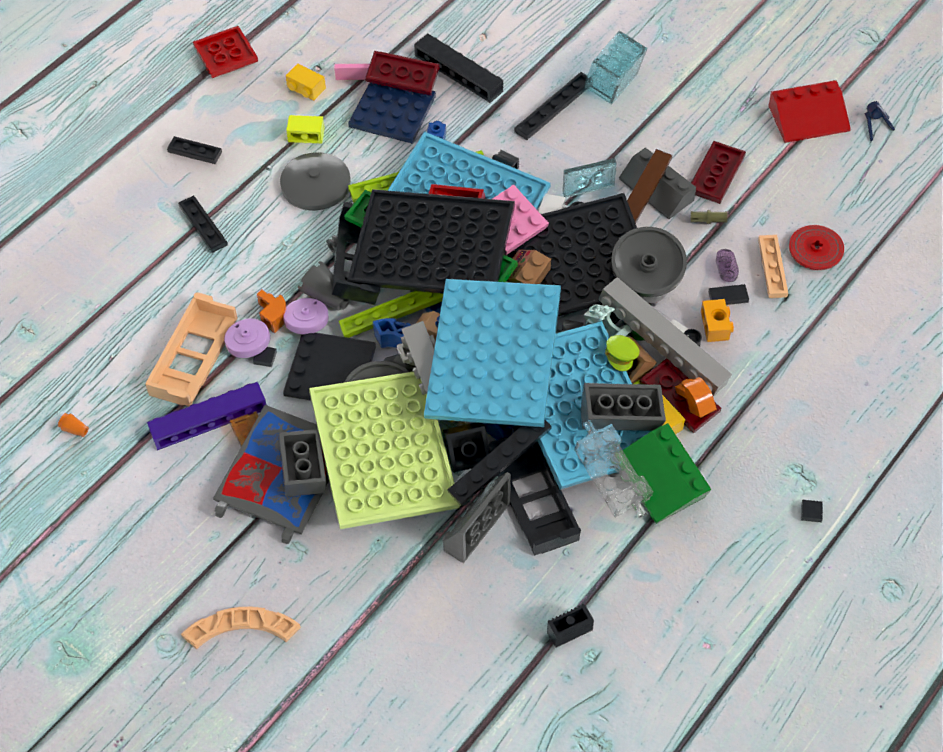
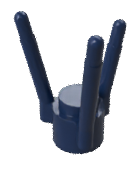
[865,101,895,141]

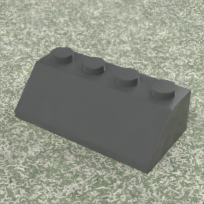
[619,147,696,219]
[581,383,666,431]

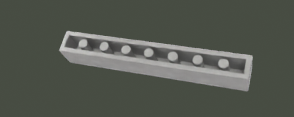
[598,277,732,397]

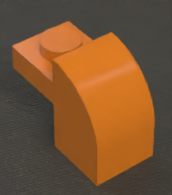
[257,289,286,333]
[675,377,717,418]

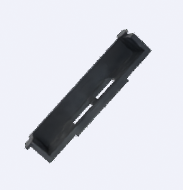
[332,202,381,305]
[489,437,581,556]

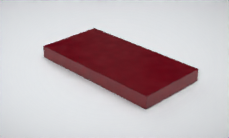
[365,50,440,96]
[691,141,746,204]
[639,358,722,433]

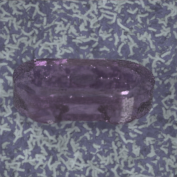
[716,249,739,282]

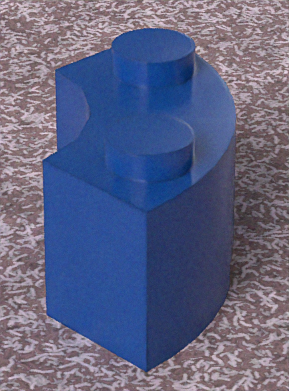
[373,318,411,348]

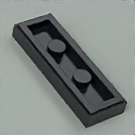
[167,136,222,164]

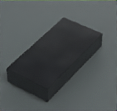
[708,284,749,305]

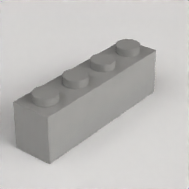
[401,321,434,395]

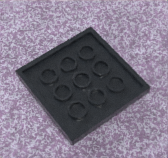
[283,332,376,401]

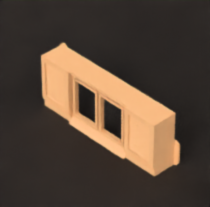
[145,292,238,406]

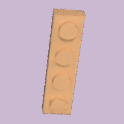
[758,235,788,298]

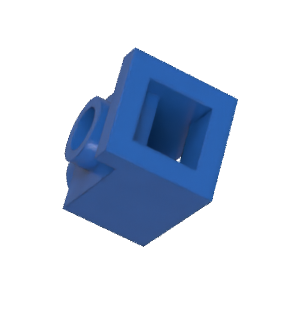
[427,121,446,140]

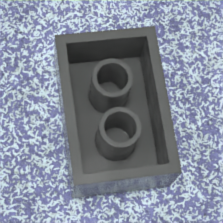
[279,429,326,497]

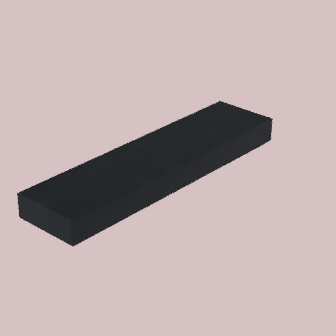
[178,195,228,253]

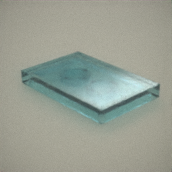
[562,158,617,198]

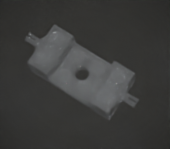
[574,420,653,518]

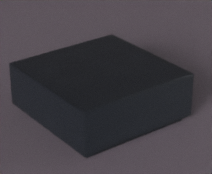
[253,347,277,367]
[801,500,823,522]

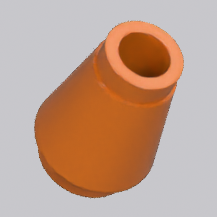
[58,413,89,437]

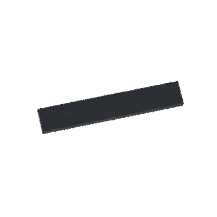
[514,72,594,140]

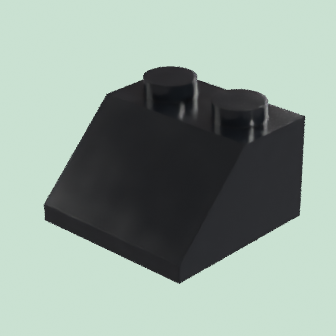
[443,422,490,473]

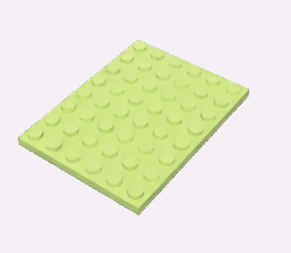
[309,372,460,529]

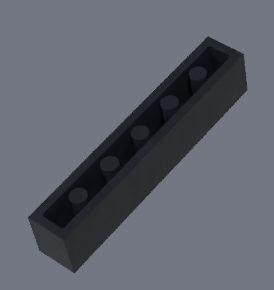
[414,33,503,103]

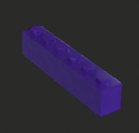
[147,381,267,451]

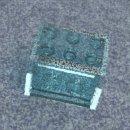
[584,30,648,104]

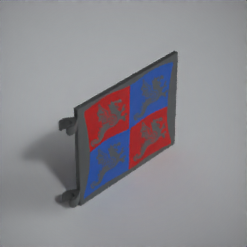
[213,405,329,544]

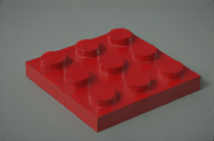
[193,25,258,78]

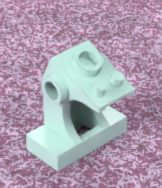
[583,304,632,337]

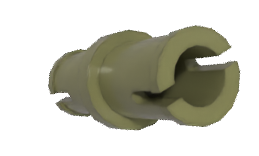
[691,210,727,224]

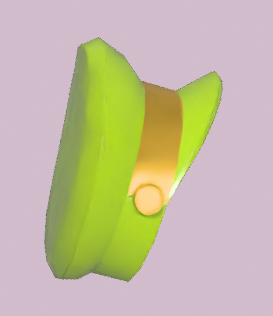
[605,335,640,371]

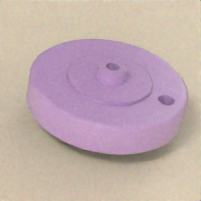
[283,298,329,334]
[224,319,270,358]

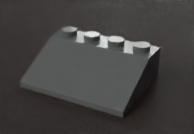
[443,472,511,563]

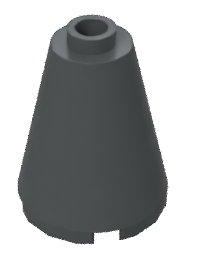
[298,261,350,310]

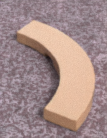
[181,607,301,649]

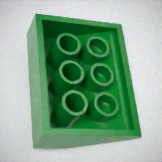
[613,423,712,524]

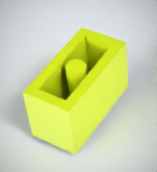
[286,115,325,144]

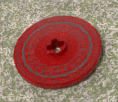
[789,225,844,270]

